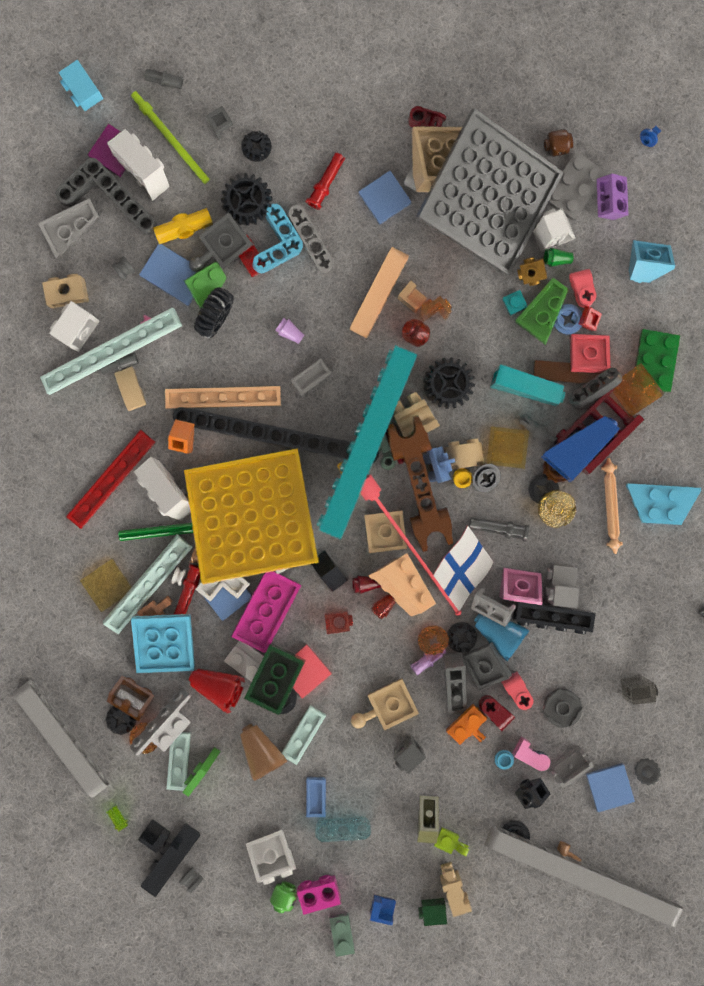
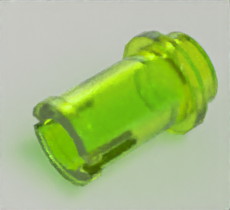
[106,805,128,832]

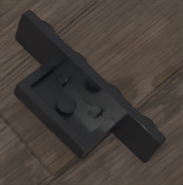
[141,823,201,897]

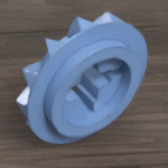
[554,304,582,335]

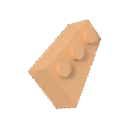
[368,554,436,616]

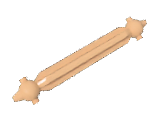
[601,458,623,554]

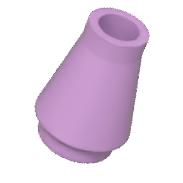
[275,318,304,344]

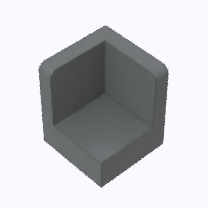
[206,106,233,140]

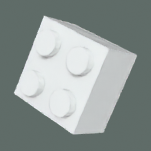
[49,301,99,352]

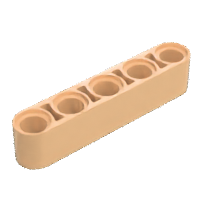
[350,247,409,338]

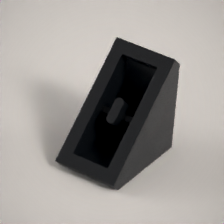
[311,550,348,592]

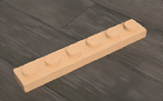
[165,386,281,409]

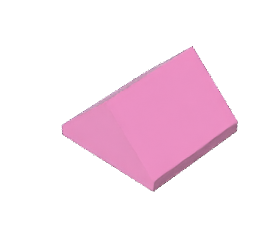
[499,568,542,605]

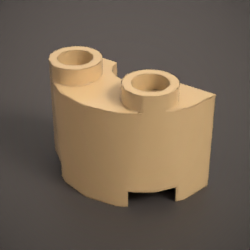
[444,439,484,470]

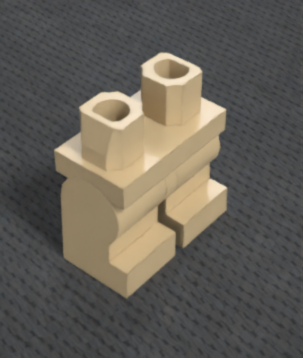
[393,392,440,437]
[440,862,472,917]

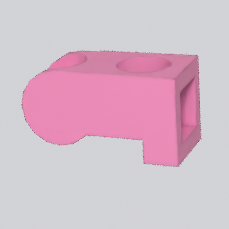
[512,737,550,771]

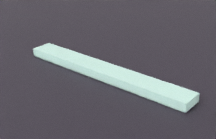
[40,307,182,395]

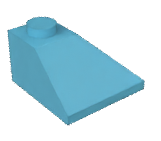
[629,240,675,283]

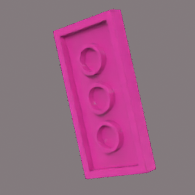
[231,571,301,653]

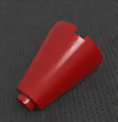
[189,668,245,714]

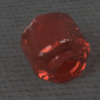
[402,319,430,347]

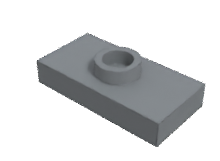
[290,358,332,396]

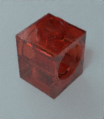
[325,610,353,634]

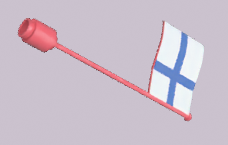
[360,474,493,616]

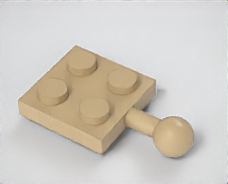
[351,678,419,730]

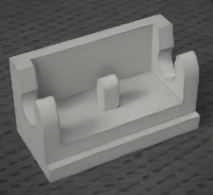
[471,588,517,627]
[548,746,594,788]

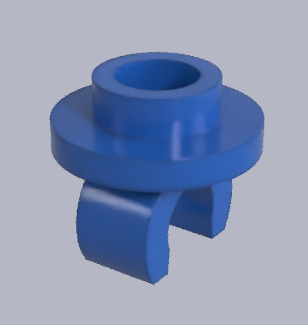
[640,126,661,147]

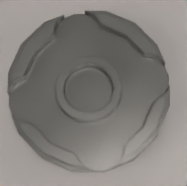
[544,689,582,728]

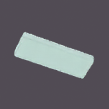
[282,705,326,765]
[166,732,191,791]

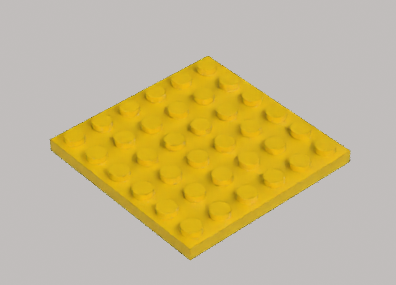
[184,449,319,584]

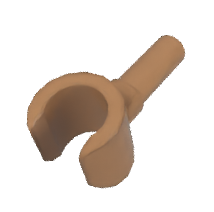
[557,841,581,862]

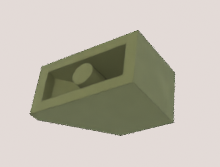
[417,795,439,844]

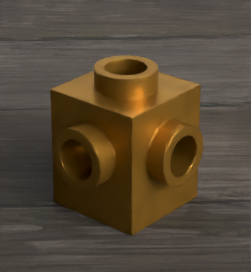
[517,257,547,286]

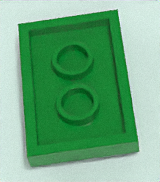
[632,329,681,392]

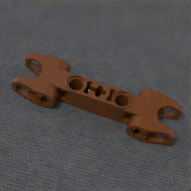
[388,415,453,552]

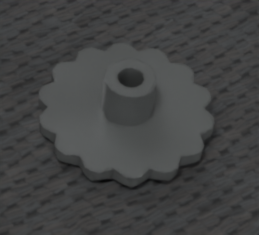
[635,758,661,786]

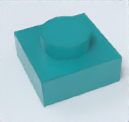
[502,290,528,316]

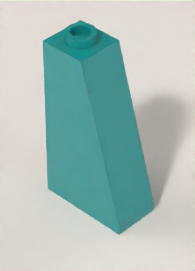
[490,364,566,406]

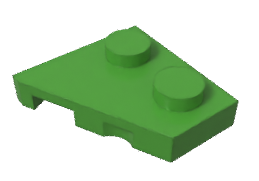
[183,261,227,309]
[182,747,221,797]

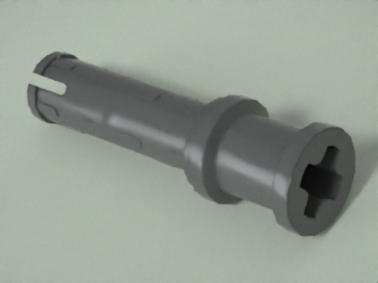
[469,517,529,542]

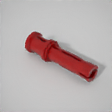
[305,153,345,210]
[173,564,201,615]

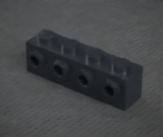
[512,601,596,634]

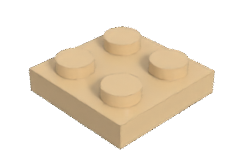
[364,510,407,553]

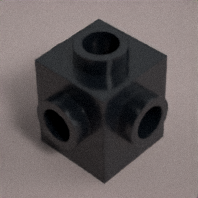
[515,777,551,809]

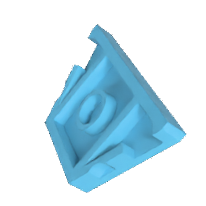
[626,483,701,525]

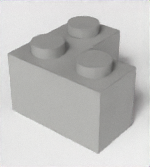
[544,564,579,608]

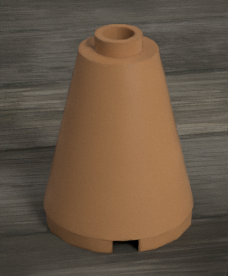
[240,724,287,781]

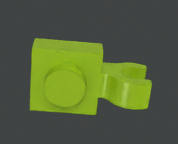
[434,827,470,856]

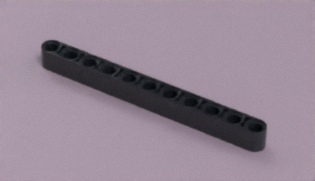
[173,407,379,464]

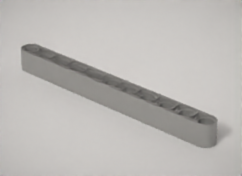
[485,825,683,927]

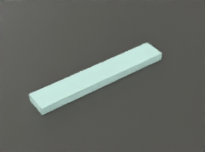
[103,534,193,634]

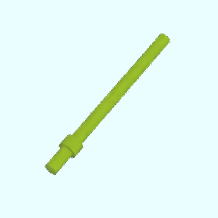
[131,91,210,184]

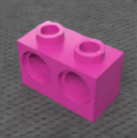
[297,875,341,915]

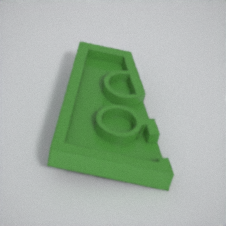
[515,278,568,345]

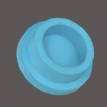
[494,750,514,770]

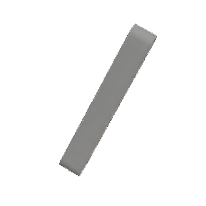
[13,680,109,798]

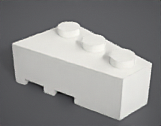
[107,129,170,201]

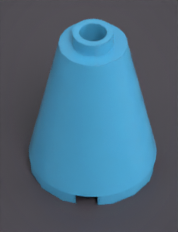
[474,613,529,661]

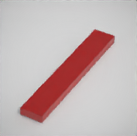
[66,430,156,529]

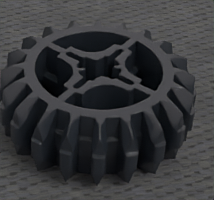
[221,173,273,226]
[194,287,234,339]
[423,357,475,409]

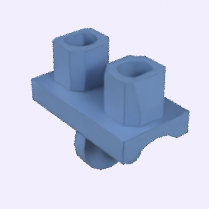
[423,446,456,483]

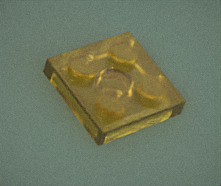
[486,426,529,469]

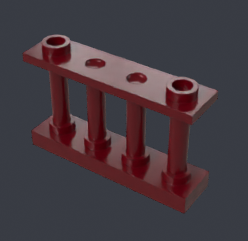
[554,388,645,475]

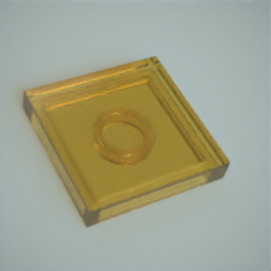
[80,559,132,612]

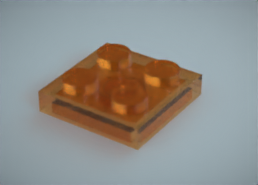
[613,363,664,416]

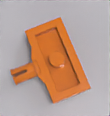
[446,704,487,745]

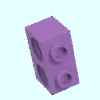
[597,174,628,220]

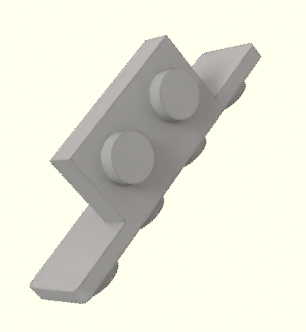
[129,688,191,756]

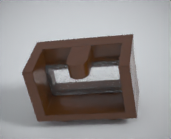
[107,675,155,721]

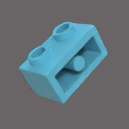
[58,60,103,111]

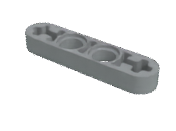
[288,205,333,273]

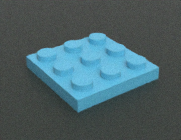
[131,614,195,673]

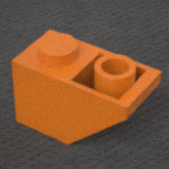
[168,419,194,454]

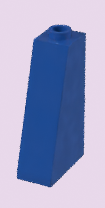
[541,416,620,483]

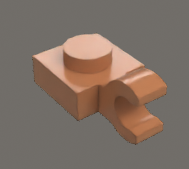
[137,596,173,616]

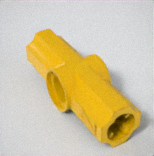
[153,208,213,245]

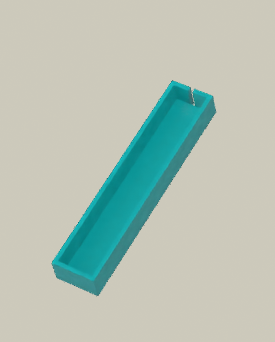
[317,345,418,539]

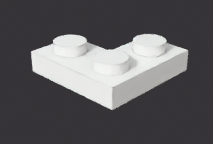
[195,577,250,602]

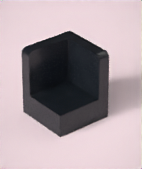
[138,820,171,854]

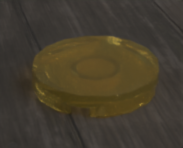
[538,490,576,528]

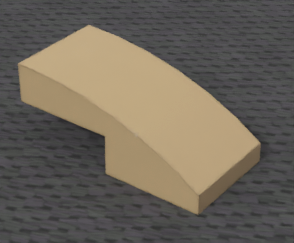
[114,366,147,411]

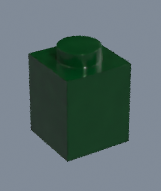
[418,898,447,926]

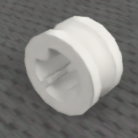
[171,567,187,586]

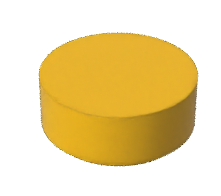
[453,468,473,488]

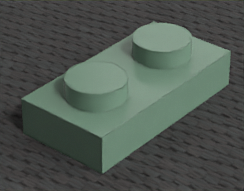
[329,913,355,957]

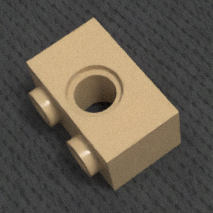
[42,274,89,308]

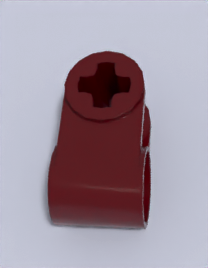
[408,106,446,128]
[479,695,515,731]

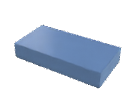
[306,777,326,817]

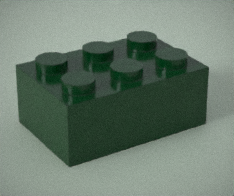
[244,643,306,715]

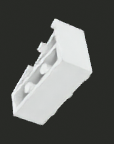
[533,209,576,253]
[134,457,191,521]

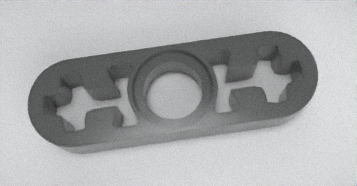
[569,368,622,410]

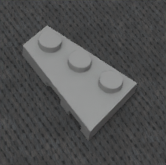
[38,198,100,259]

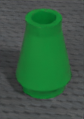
[543,247,574,267]

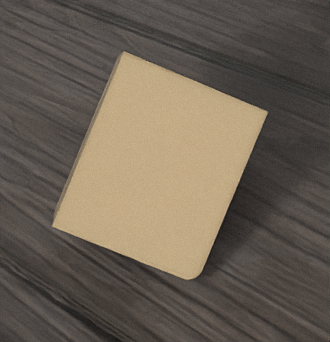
[398,281,427,313]

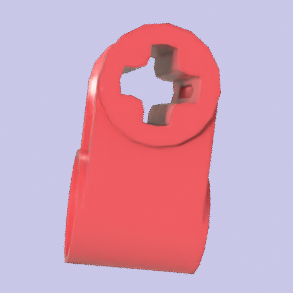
[569,269,596,308]
[501,671,533,710]

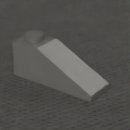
[443,652,467,714]

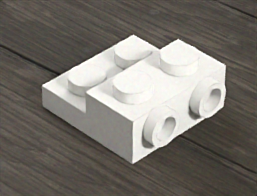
[246,830,296,885]

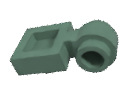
[378,434,396,470]

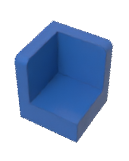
[370,895,396,926]

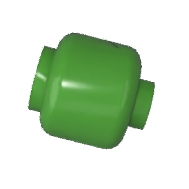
[270,881,298,913]

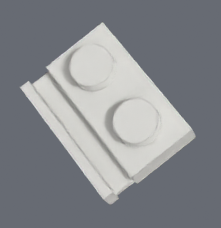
[224,641,264,682]

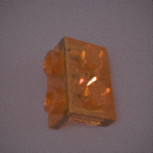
[419,296,452,322]

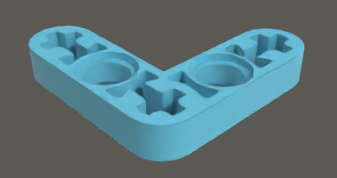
[253,204,303,273]

